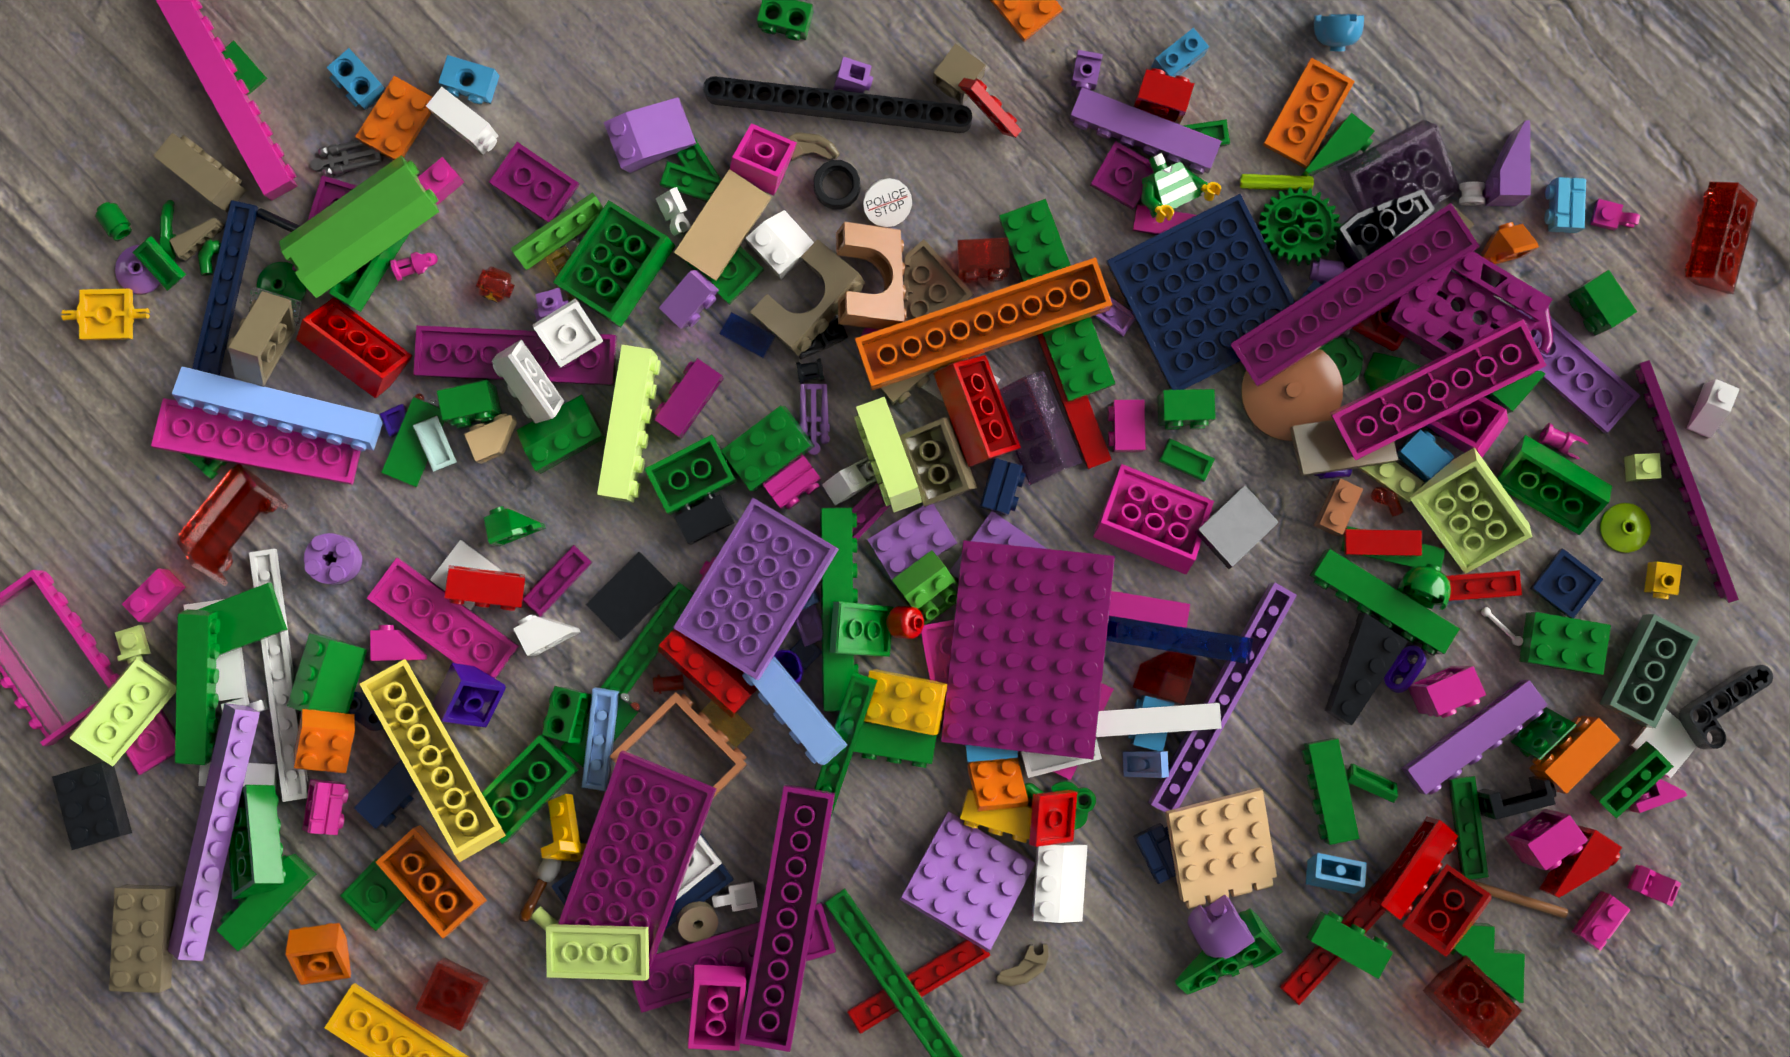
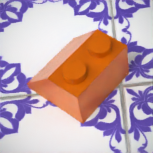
[285,923,351,985]

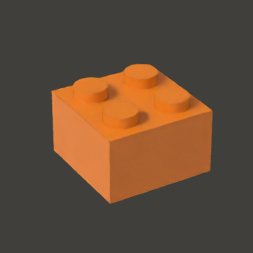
[294,709,355,773]

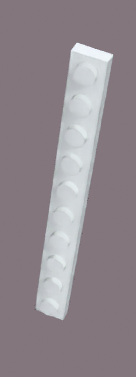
[249,549,309,802]

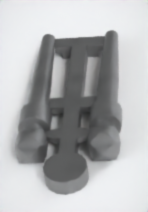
[310,141,382,178]

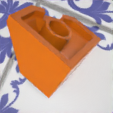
[1480,222,1539,265]

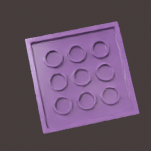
[899,811,1035,952]

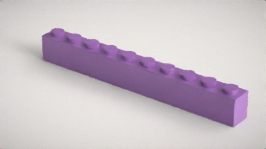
[1148,582,1297,812]
[168,703,260,961]

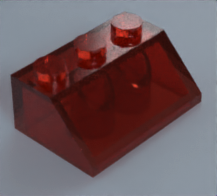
[1423,955,1522,1048]

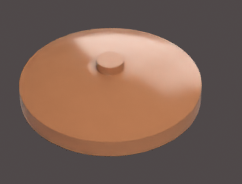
[1241,348,1343,441]

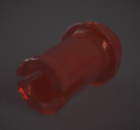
[653,674,684,694]

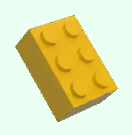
[864,669,948,735]

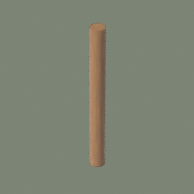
[1471,880,1568,919]

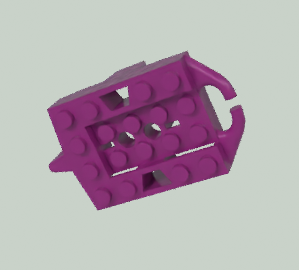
[1385,251,1553,380]

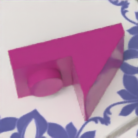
[1629,779,1687,813]

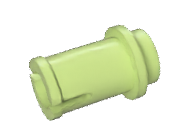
[531,906,560,931]

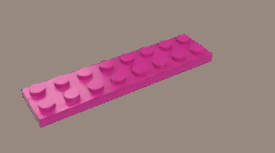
[151,398,361,485]

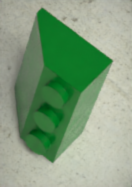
[516,394,606,474]
[287,633,368,714]

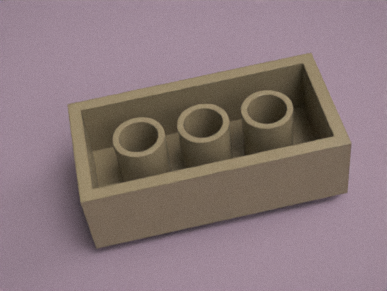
[109,884,176,993]

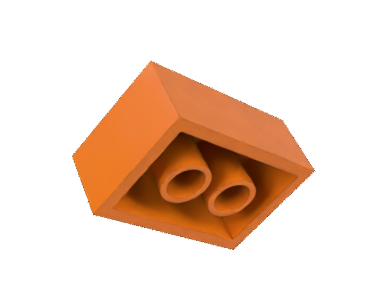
[1529,716,1621,794]

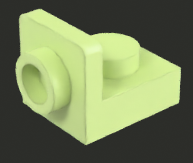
[115,625,151,665]

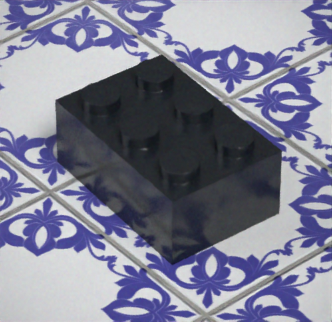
[52,762,132,850]

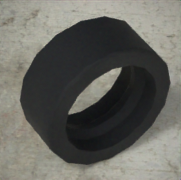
[814,160,860,210]

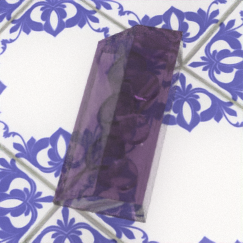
[999,371,1083,486]

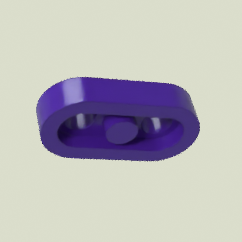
[1384,645,1426,693]

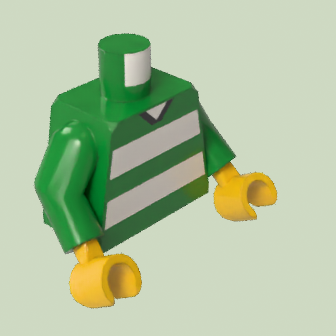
[1141,153,1221,223]

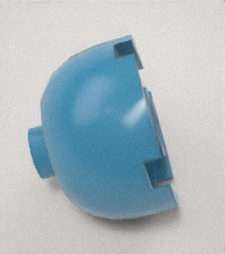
[1314,14,1364,51]

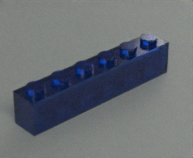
[1106,616,1253,664]

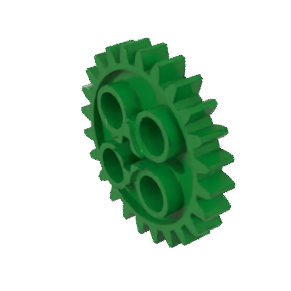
[1258,187,1341,266]

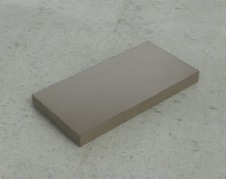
[1290,420,1398,476]

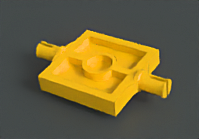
[61,288,150,340]

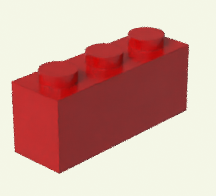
[444,565,525,611]

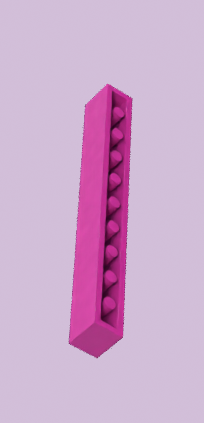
[156,0,297,201]

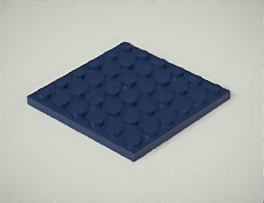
[1106,194,1295,390]

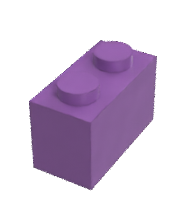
[659,270,719,329]

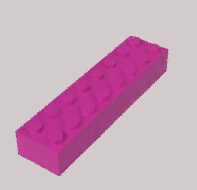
[1330,318,1547,460]

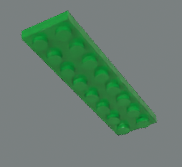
[999,199,1116,402]

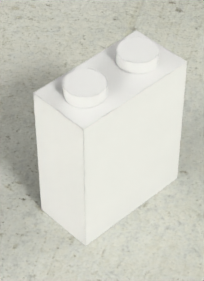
[426,87,498,155]

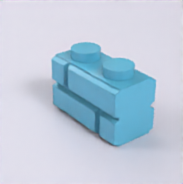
[1544,177,1586,233]

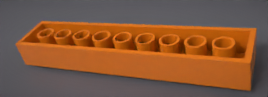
[855,257,1113,390]

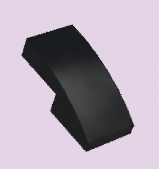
[799,315,848,360]

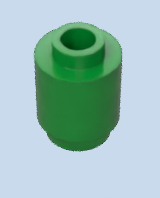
[95,202,132,241]

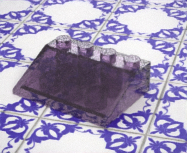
[1337,120,1460,212]

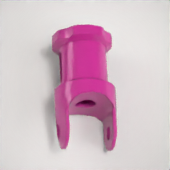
[390,252,438,281]
[1538,423,1589,459]

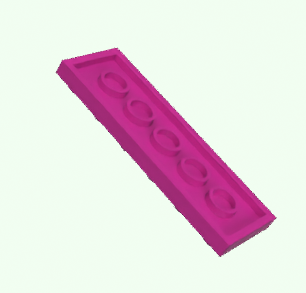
[367,558,519,679]

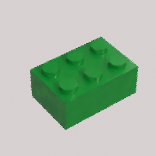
[721,405,815,491]
[645,435,737,516]
[1519,612,1611,675]

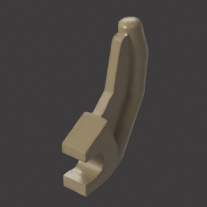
[787,132,840,161]
[996,943,1049,986]

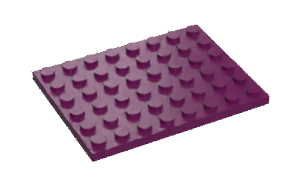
[941,540,1115,760]

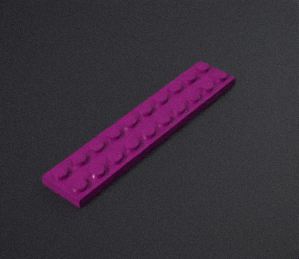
[1230,203,1479,387]
[1635,360,1739,603]

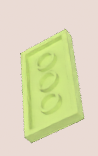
[70,656,176,766]
[546,924,649,981]

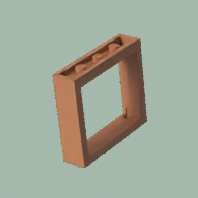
[609,692,747,799]

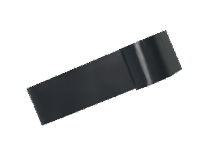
[1679,665,1773,750]

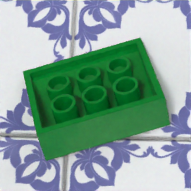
[553,200,676,328]

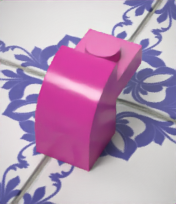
[1627,864,1681,907]

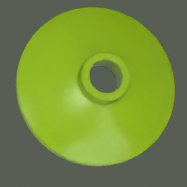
[1600,503,1651,553]

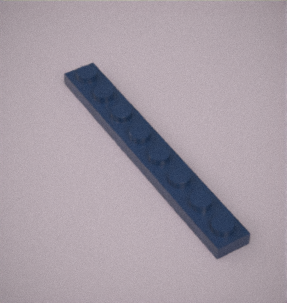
[192,200,259,376]

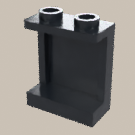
[1477,776,1557,820]

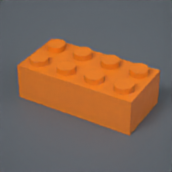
[376,825,487,939]

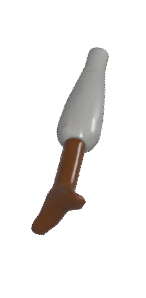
[519,858,563,922]

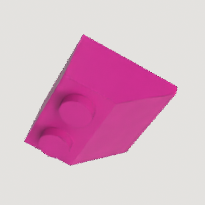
[730,123,797,196]

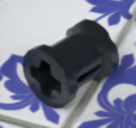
[796,358,824,384]

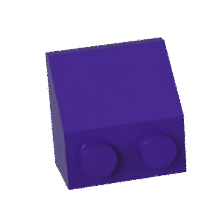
[432,663,506,728]

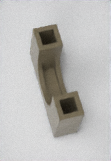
[750,239,865,356]

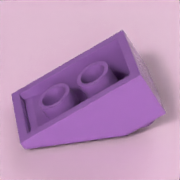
[604,97,697,173]
[1482,120,1531,206]

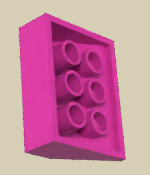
[1093,464,1214,575]

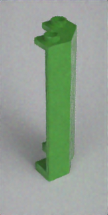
[279,155,439,298]

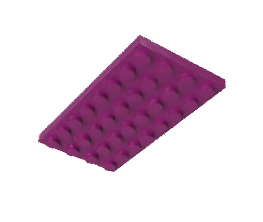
[558,751,717,972]

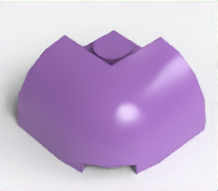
[1188,895,1255,959]

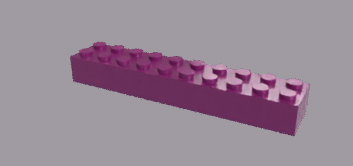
[739,784,835,1052]

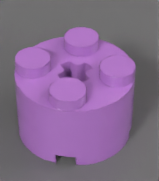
[304,533,362,585]

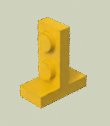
[541,794,587,862]

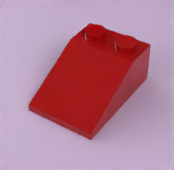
[1539,826,1622,898]
[1402,864,1492,957]

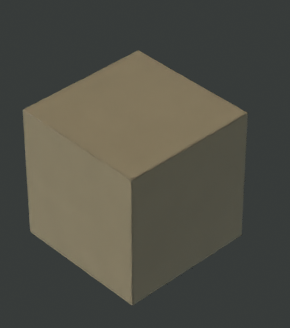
[933,43,986,105]

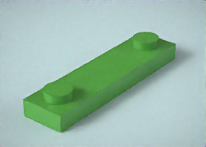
[511,192,603,270]

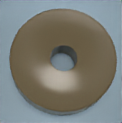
[676,901,718,942]

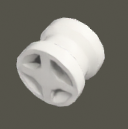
[1459,182,1485,206]

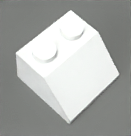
[746,210,814,280]
[513,615,581,656]

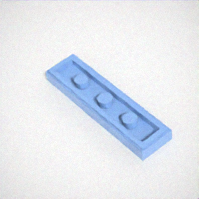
[582,687,619,791]

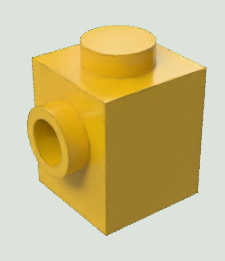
[1644,561,1682,600]

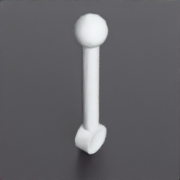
[1481,607,1523,646]

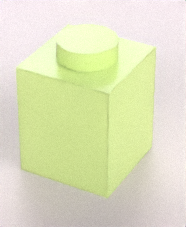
[1624,453,1662,482]

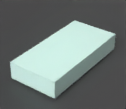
[413,416,457,472]

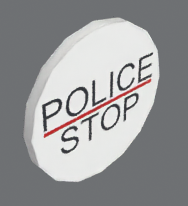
[863,178,912,227]

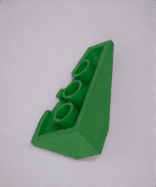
[1175,908,1283,995]

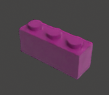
[654,358,724,439]

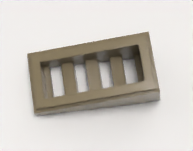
[170,218,225,261]

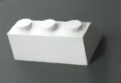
[492,339,564,423]
[1032,843,1087,923]

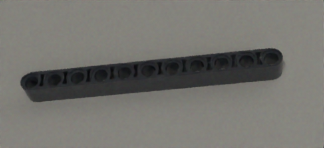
[703,76,972,133]

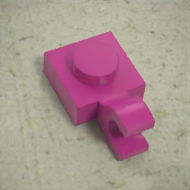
[1590,199,1640,231]

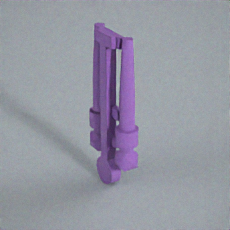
[799,384,830,455]

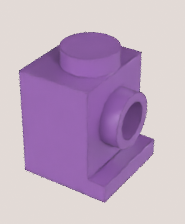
[1071,50,1103,91]
[833,57,873,93]

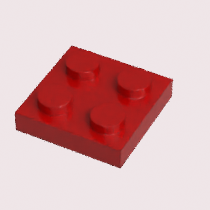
[1029,790,1077,847]

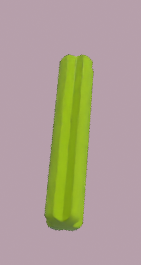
[1239,174,1314,191]

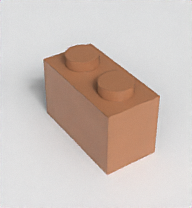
[1314,478,1363,536]

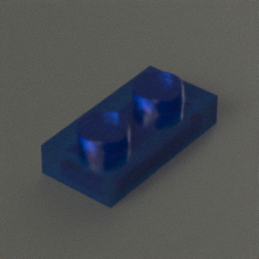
[719,312,775,359]

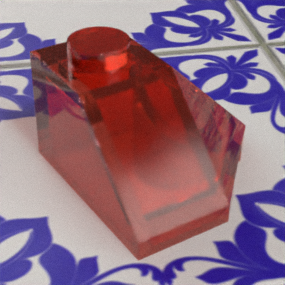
[1132,648,1196,705]

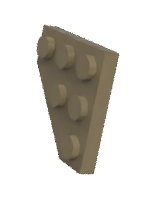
[903,239,974,321]

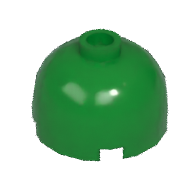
[1397,564,1451,610]

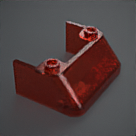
[177,464,289,586]

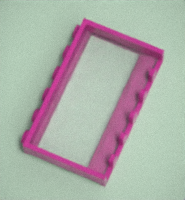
[0,570,120,746]

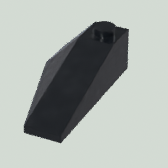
[1336,189,1435,268]

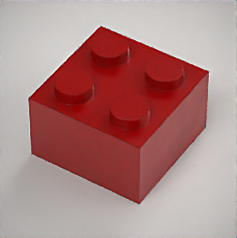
[1133,68,1195,124]

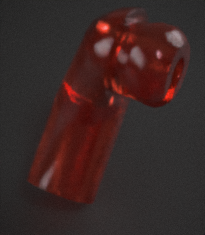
[1371,487,1404,517]

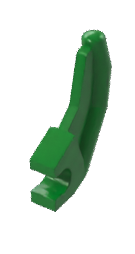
[160,200,176,259]

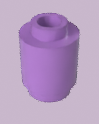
[1309,259,1348,284]

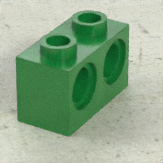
[757,0,814,41]
[542,686,592,743]

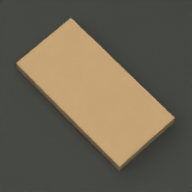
[674,169,771,281]

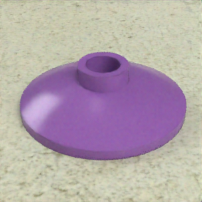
[115,245,161,294]

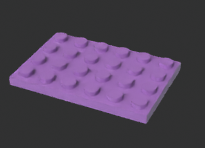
[673,498,839,681]

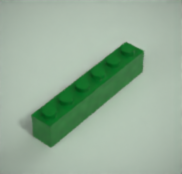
[1309,549,1460,656]
[175,609,220,765]

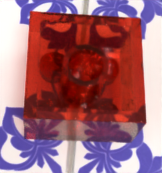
[956,238,1010,283]
[415,957,490,1031]

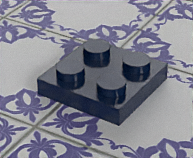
[1530,548,1603,618]

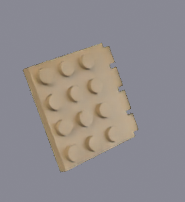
[1165,788,1277,909]

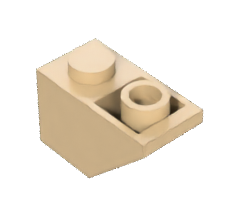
[464,413,517,464]

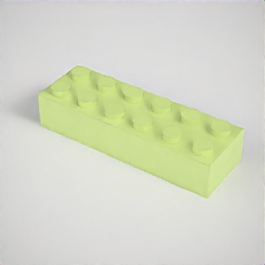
[597,345,661,503]

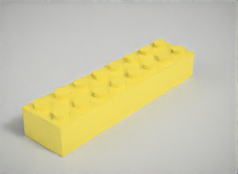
[360,659,506,862]

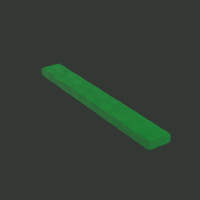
[824,888,963,1057]

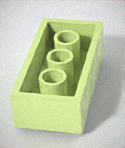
[854,397,922,512]

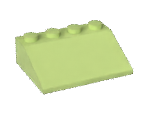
[1410,448,1532,574]

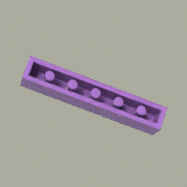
[1070,87,1222,174]
[1401,680,1548,795]

